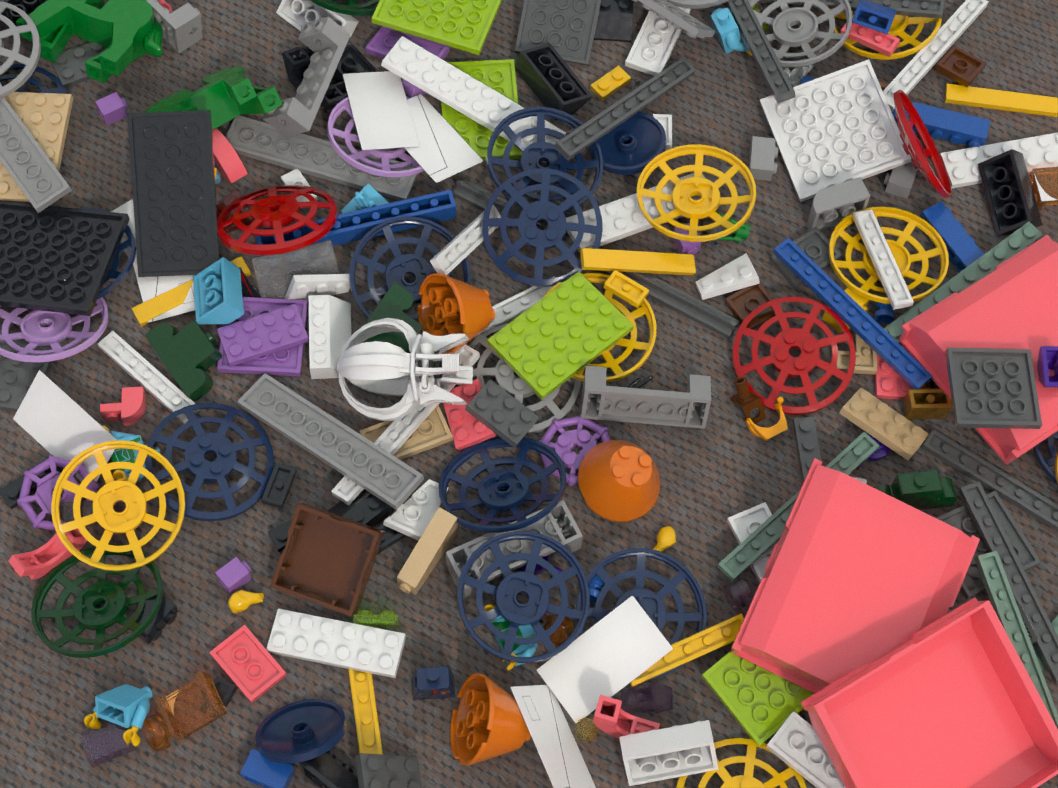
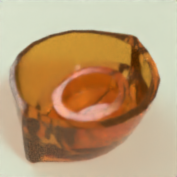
[544,615,574,647]
[143,714,171,752]

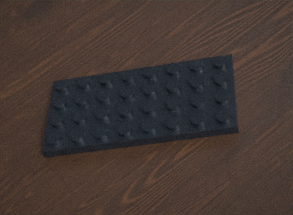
[127,110,220,277]

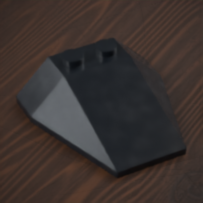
[282,45,376,106]

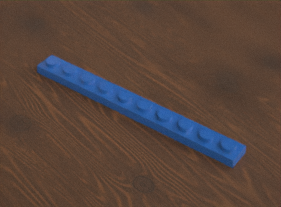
[773,238,932,389]

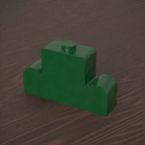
[362,282,423,352]
[144,321,222,402]
[873,470,957,510]

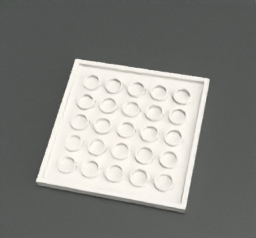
[760,59,911,202]

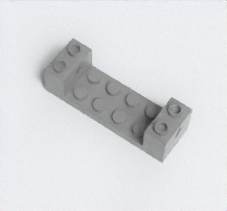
[145,0,203,53]
[263,17,350,137]
[581,366,711,429]
[446,500,583,601]

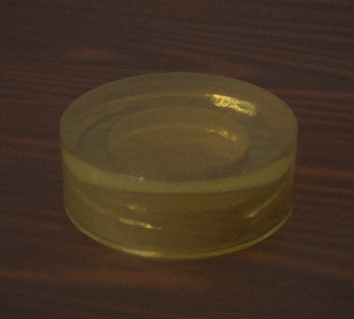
[575,718,598,742]

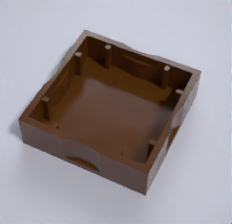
[270,503,385,617]

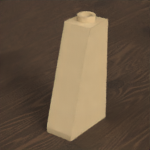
[397,507,458,595]

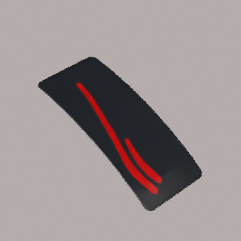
[239,267,262,298]

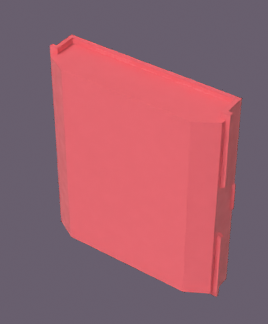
[899,235,1058,465]
[730,458,980,694]
[801,597,1058,788]

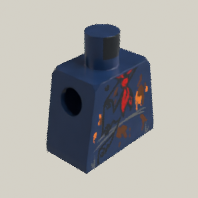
[412,666,455,700]

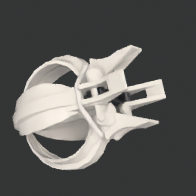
[337,318,473,421]

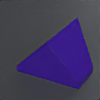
[1037,346,1058,388]

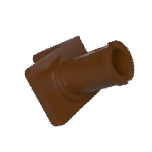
[730,377,766,424]

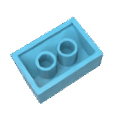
[193,257,244,324]

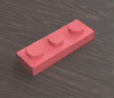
[841,18,900,57]

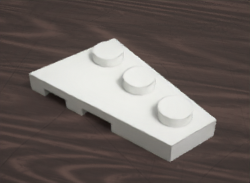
[695,253,760,300]
[284,274,350,301]
[383,479,448,541]

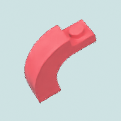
[212,128,248,184]
[8,529,87,580]
[593,695,660,739]

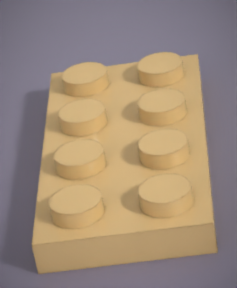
[839,388,929,461]
[359,405,453,460]

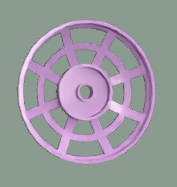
[327,96,424,177]
[0,297,108,362]

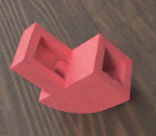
[100,386,146,426]

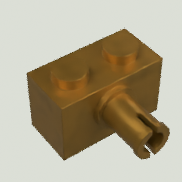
[902,382,952,419]

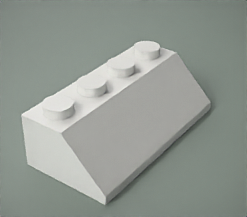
[276,0,359,37]
[308,295,352,379]
[619,720,719,786]

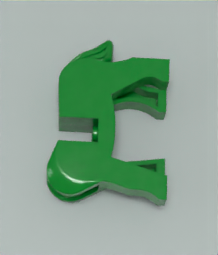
[16,0,163,83]
[145,66,283,130]

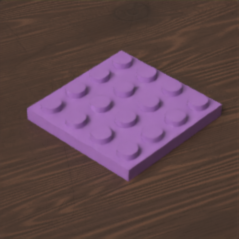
[217,297,308,377]

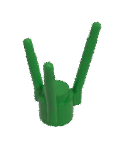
[701,211,751,243]

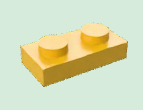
[590,65,631,101]
[604,270,649,308]

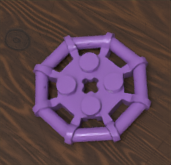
[539,414,610,486]
[17,455,100,531]

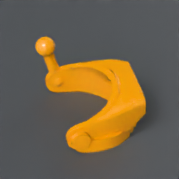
[745,396,788,441]

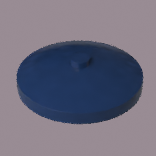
[589,112,666,175]
[255,699,347,764]

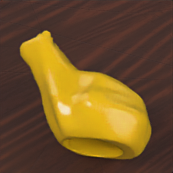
[652,526,676,552]
[228,590,264,613]

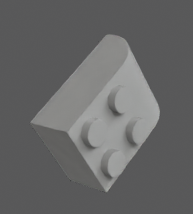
[807,177,870,231]

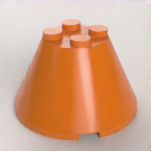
[417,273,495,354]
[577,440,661,522]
[450,673,531,766]

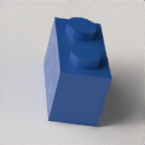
[852,0,897,34]
[240,749,295,788]

